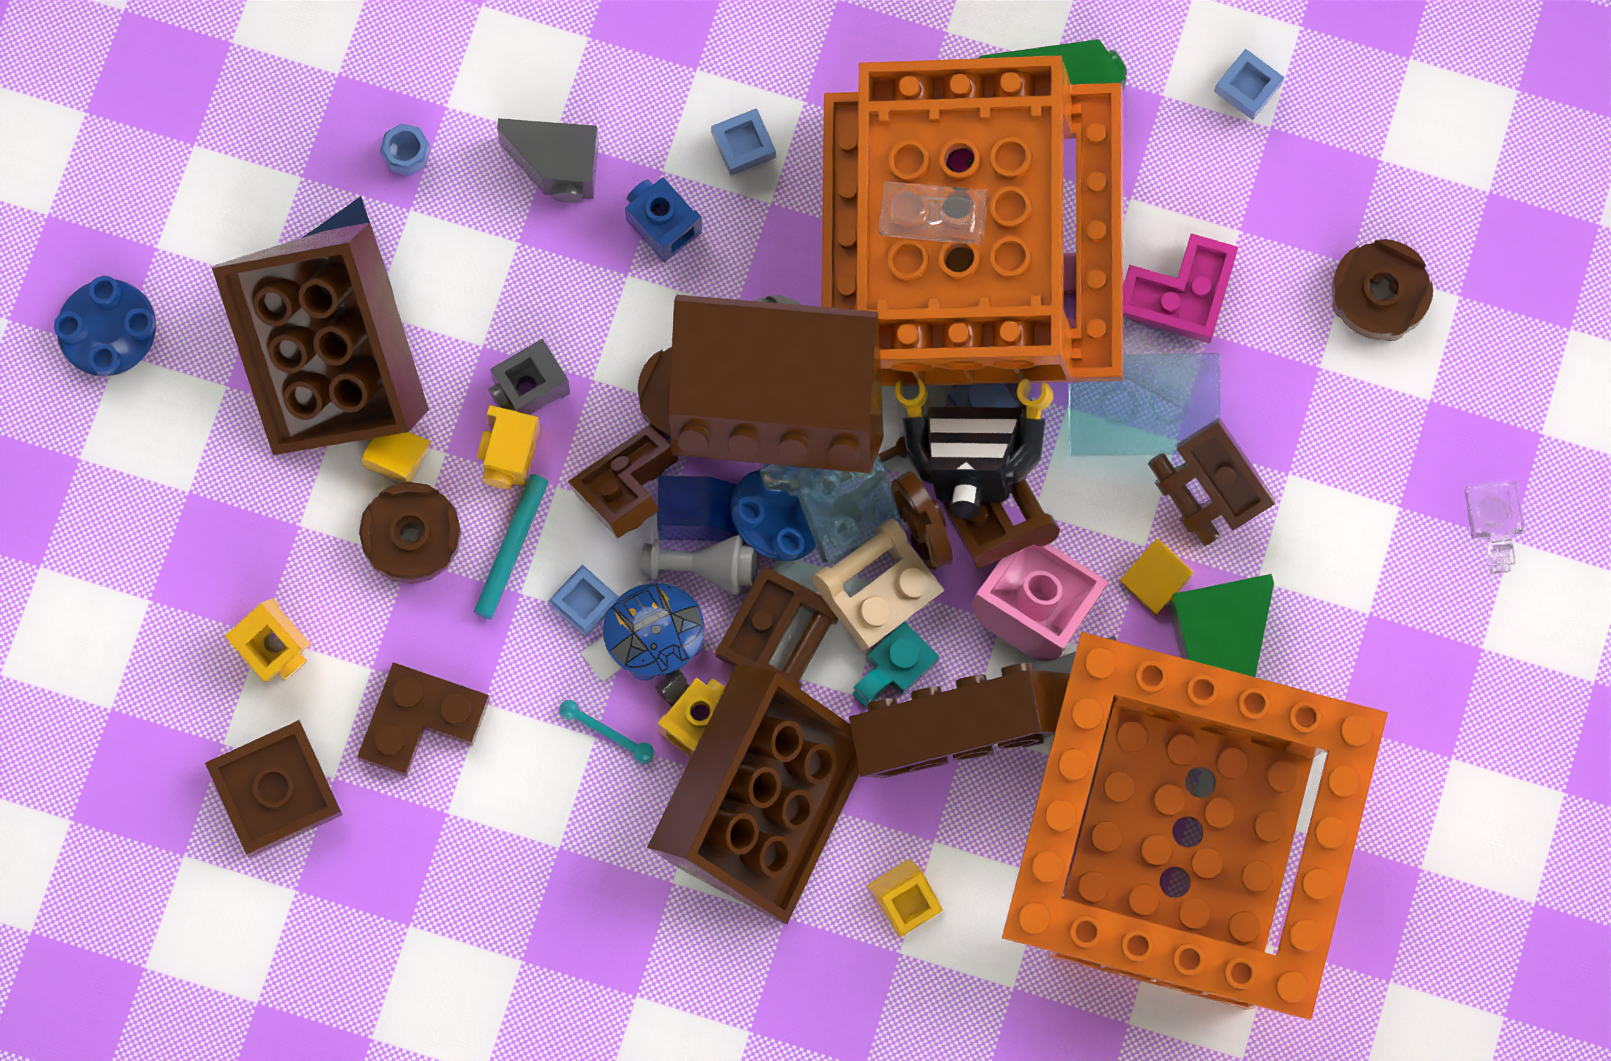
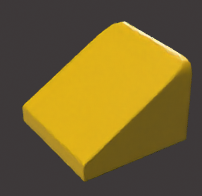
[361,432,431,483]
[1119,539,1193,616]
[867,860,944,937]

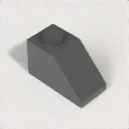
[497,119,599,203]

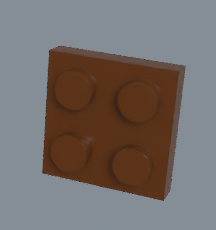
[205,720,343,858]

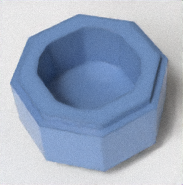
[380,123,430,176]

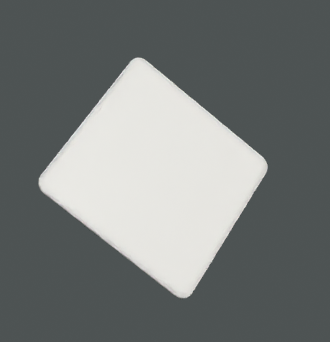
[581,636,622,681]

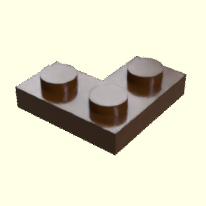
[568,425,679,539]
[357,662,490,777]

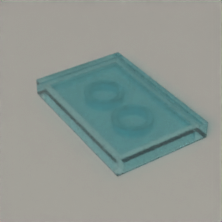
[1068,353,1221,456]

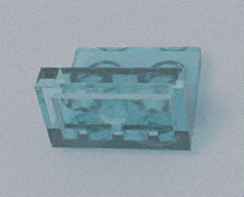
[759,454,901,564]

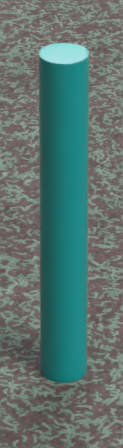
[473,474,549,620]

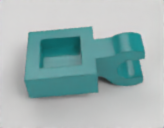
[852,621,940,709]

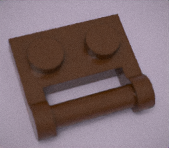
[940,476,1060,570]
[715,565,839,689]

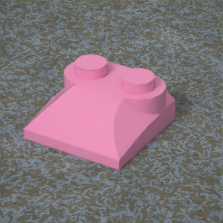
[971,544,1109,661]

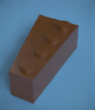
[849,663,1070,778]

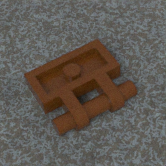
[1147,417,1276,546]

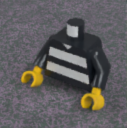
[895,378,1053,520]

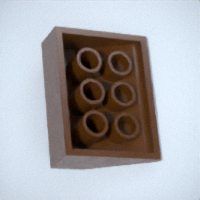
[212,222,429,455]
[668,294,884,474]
[647,664,859,924]

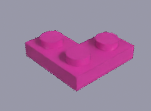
[1123,233,1239,344]

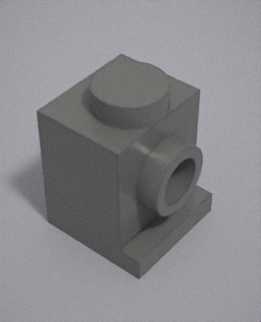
[488,338,570,415]

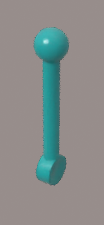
[559,700,654,764]

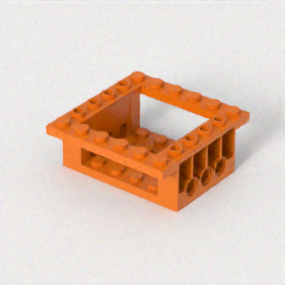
[821,56,1123,387]
[1001,632,1388,1021]

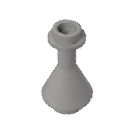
[641,535,757,595]

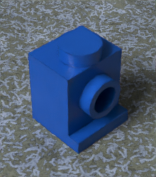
[625,177,702,263]

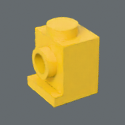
[477,405,541,489]
[224,598,311,682]
[658,678,725,757]

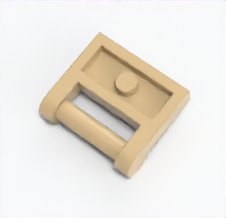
[812,518,944,652]

